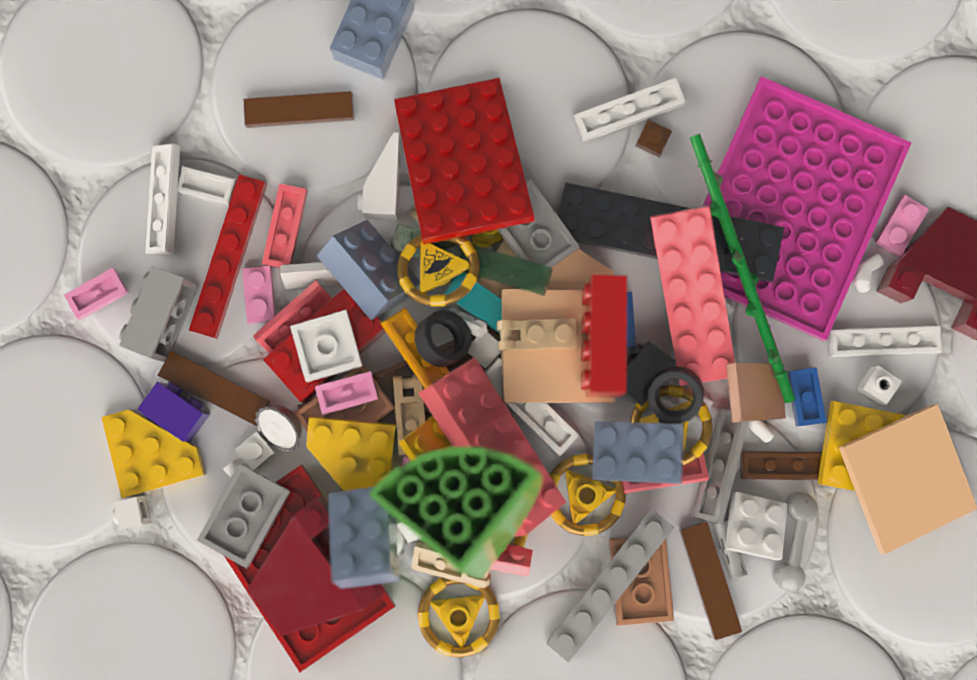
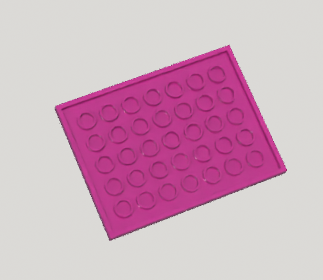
[702,76,912,341]

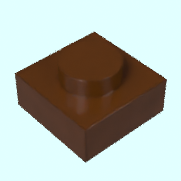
[635,120,672,157]

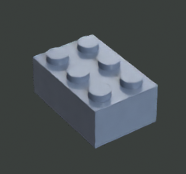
[330,0,415,80]
[317,220,420,320]
[592,421,684,484]
[329,487,399,589]

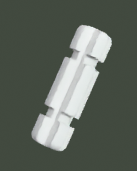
[449,307,488,338]

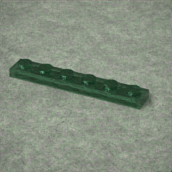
[390,223,553,296]

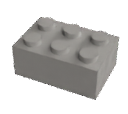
[119,266,199,362]

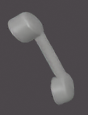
[774,492,818,592]

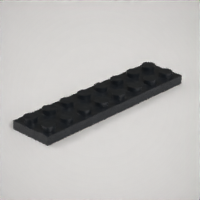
[557,182,784,283]

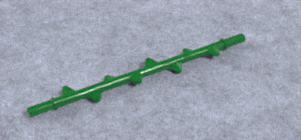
[689,133,796,403]

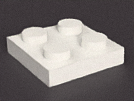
[290,310,363,382]
[725,492,787,560]

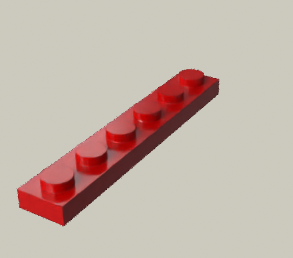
[189,174,267,339]

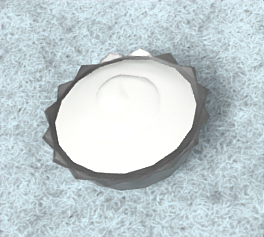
[255,405,302,452]

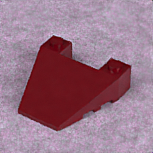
[876,207,977,340]
[247,496,390,636]

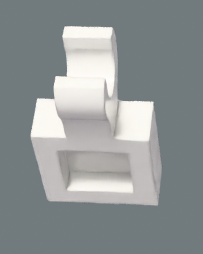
[224,431,276,478]

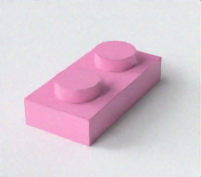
[874,195,929,257]
[242,266,276,324]
[64,268,129,320]
[315,371,379,415]

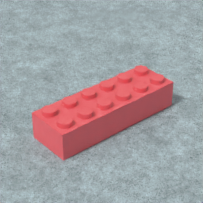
[651,205,735,386]
[419,358,566,537]

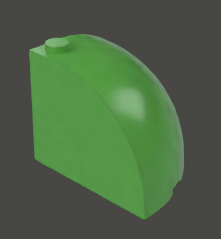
[368,447,542,579]

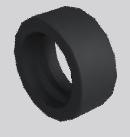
[415,310,471,367]
[648,366,704,424]

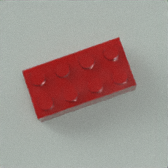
[580,275,627,398]
[263,289,386,403]

